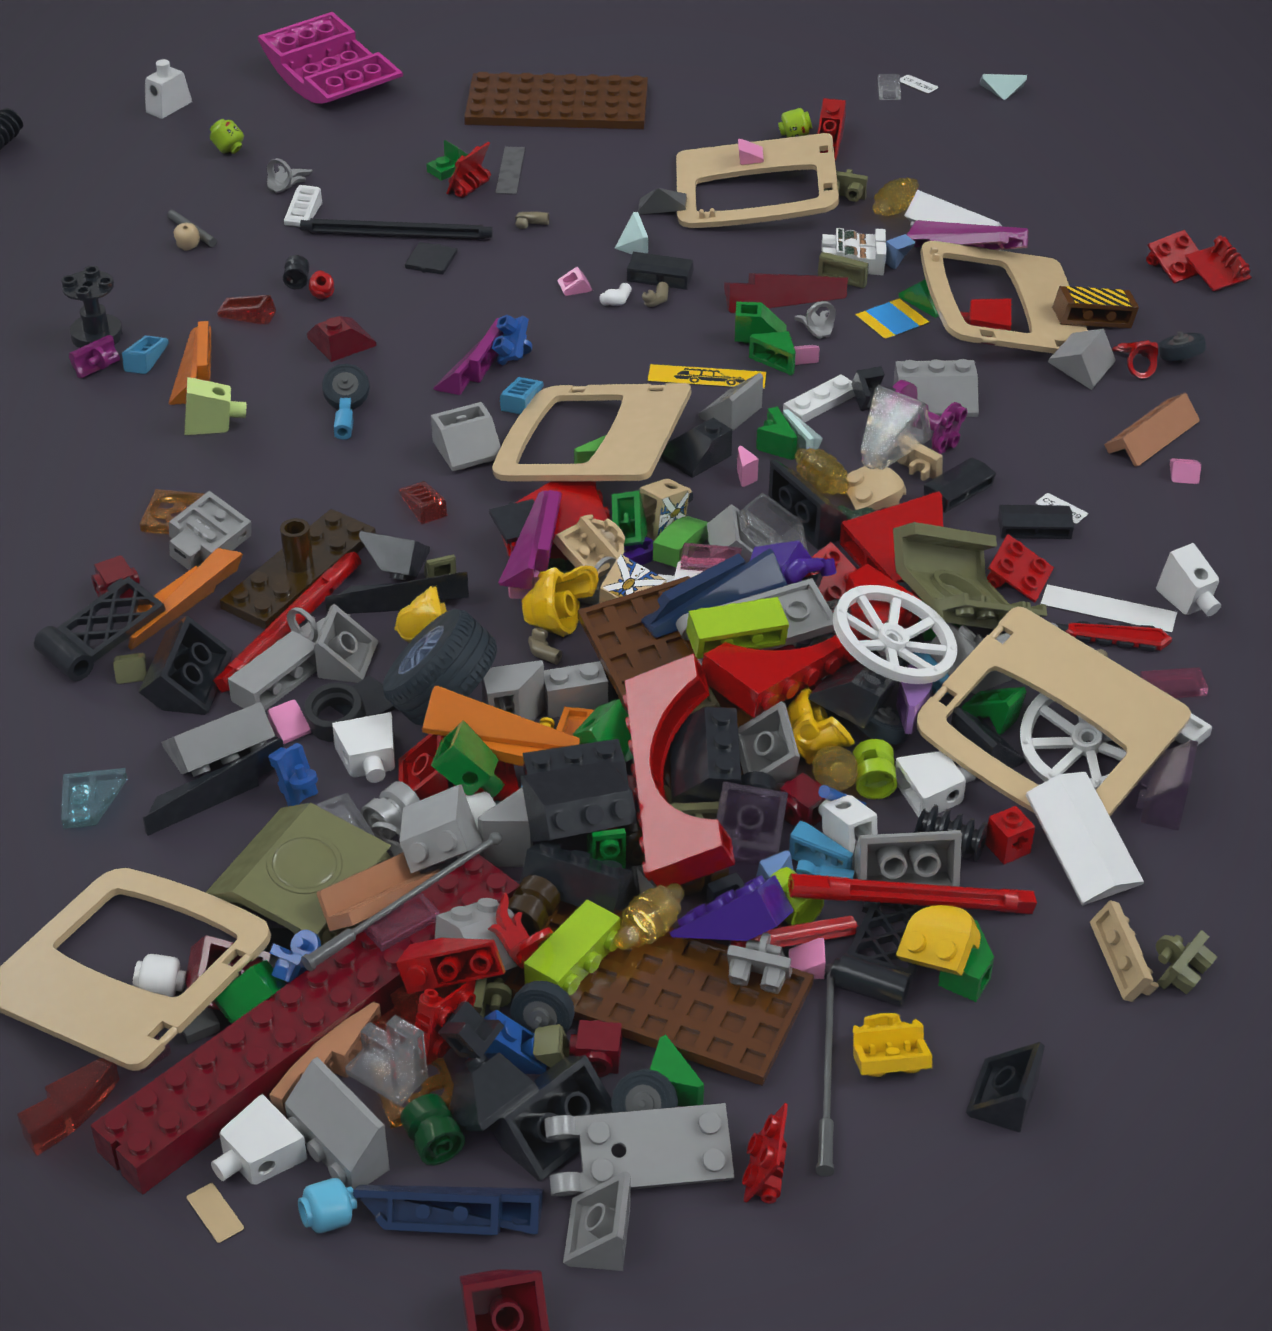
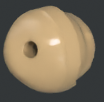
[174,223,200,251]

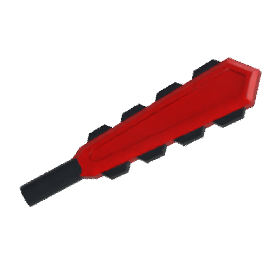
[1055,621,1172,651]

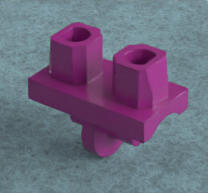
[68,335,121,378]

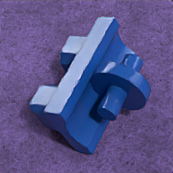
[492,314,533,366]
[269,743,318,807]
[270,930,321,983]

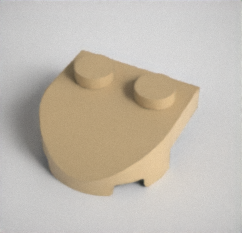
[840,464,906,516]
[553,515,625,578]

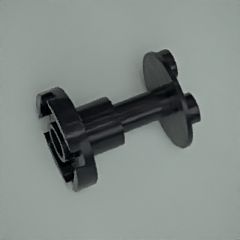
[61,266,123,348]

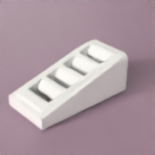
[284,185,322,227]

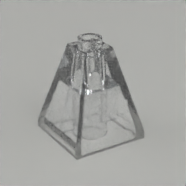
[860,385,932,470]

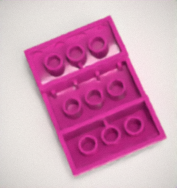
[258,12,403,104]

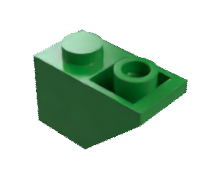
[734,301,787,343]
[587,828,626,869]
[938,920,994,1002]

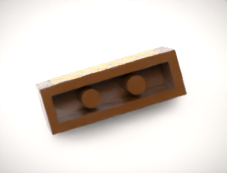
[1052,286,1139,328]

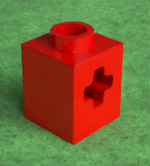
[985,806,1035,865]

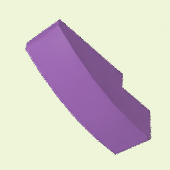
[896,665,933,734]

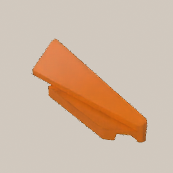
[169,321,212,405]
[128,548,243,650]
[422,686,580,766]

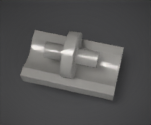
[727,933,792,994]

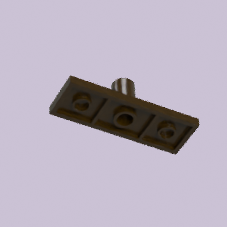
[220,509,376,629]

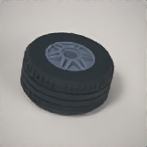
[383,609,497,726]

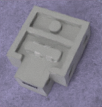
[169,491,251,570]

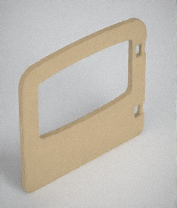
[676,133,839,228]
[920,241,1088,354]
[492,383,692,481]
[917,607,1191,816]
[0,868,271,1071]

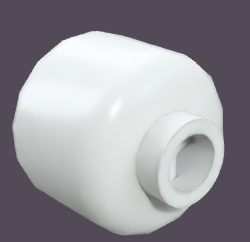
[133,954,186,997]

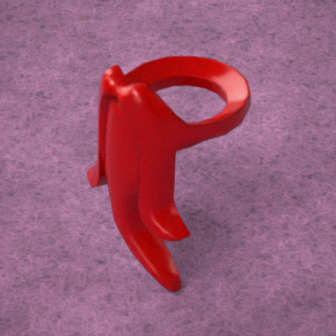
[1112,340,1158,379]
[488,892,554,969]

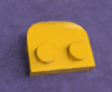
[896,905,981,976]
[853,1013,932,1077]

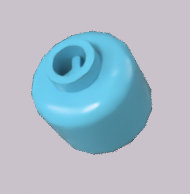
[298,1178,357,1233]

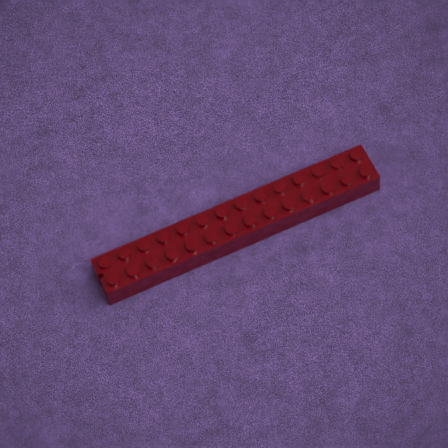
[91,854,520,1195]

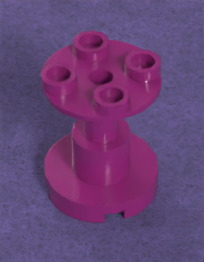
[879,380,968,454]

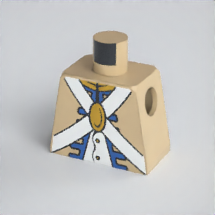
[640,479,693,541]
[599,554,667,603]

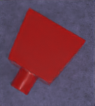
[960,298,1012,345]

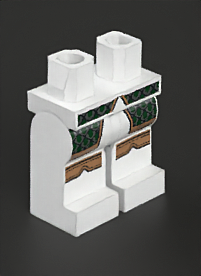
[821,228,886,275]

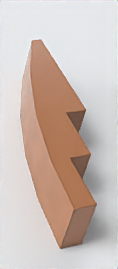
[269,1002,382,1119]

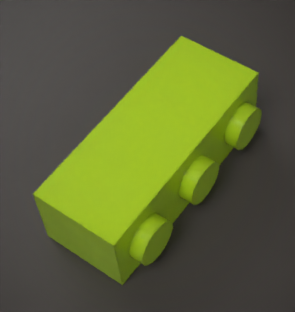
[686,597,789,659]
[524,899,622,995]

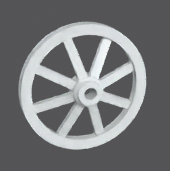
[833,585,957,684]
[1020,693,1126,790]

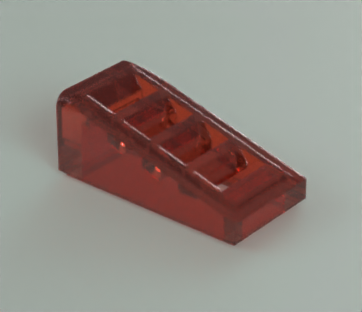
[217,295,276,324]
[399,481,447,524]

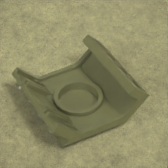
[893,522,1047,629]
[205,803,392,946]

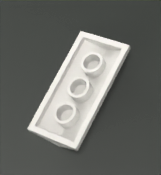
[1026,772,1144,906]

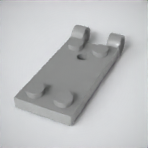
[676,578,835,666]
[545,1103,734,1196]

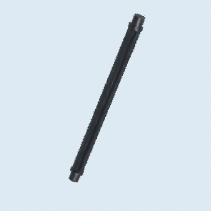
[300,218,493,239]

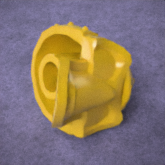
[521,565,599,637]
[394,586,447,643]
[787,688,855,765]

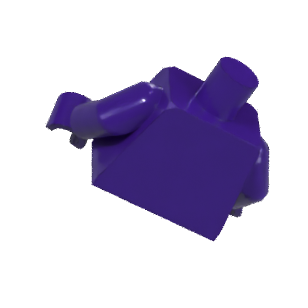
[750,540,837,585]

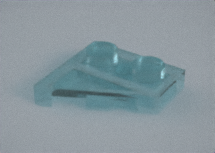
[61,768,127,829]

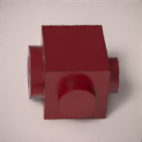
[91,555,140,598]
[777,773,826,826]
[569,1020,622,1077]

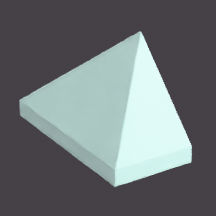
[980,74,1027,101]
[615,212,648,254]
[783,409,823,461]

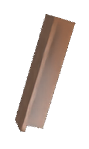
[1104,393,1200,467]
[317,852,440,931]

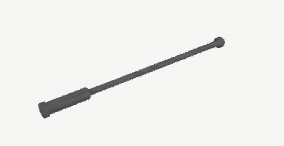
[301,832,502,972]
[816,963,834,1177]

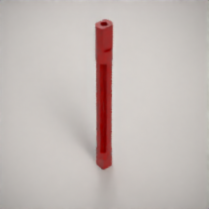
[213,552,361,692]
[788,873,1037,914]

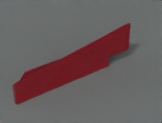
[724,273,848,313]

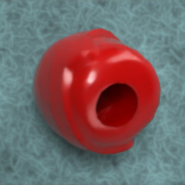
[309,270,334,299]

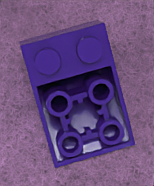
[670,875,794,941]

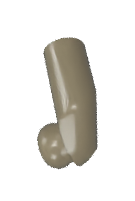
[515,211,549,229]
[642,282,669,308]
[528,628,562,665]

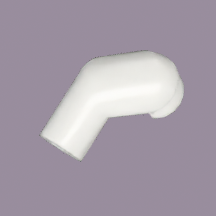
[600,283,632,306]

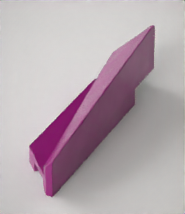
[907,220,1028,250]
[433,318,503,395]
[498,490,562,590]

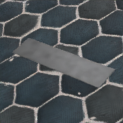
[496,146,525,194]

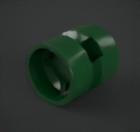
[400,1093,465,1166]

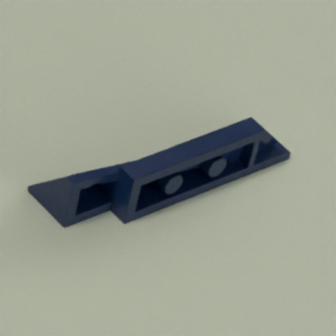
[641,548,787,638]
[353,1185,544,1235]

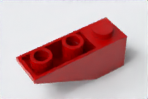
[817,98,846,160]
[396,938,506,994]

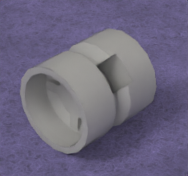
[360,781,420,839]

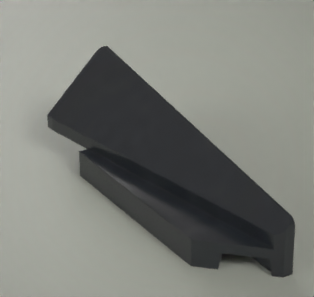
[325,572,469,614]
[143,738,284,836]

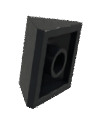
[951,706,1026,769]
[966,1042,1045,1133]

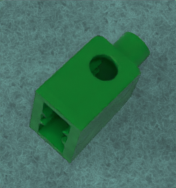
[573,699,634,762]
[431,720,505,798]

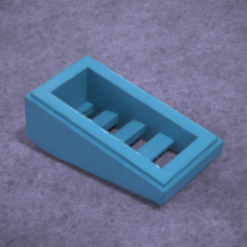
[122,335,169,374]
[500,377,544,414]
[789,820,853,870]

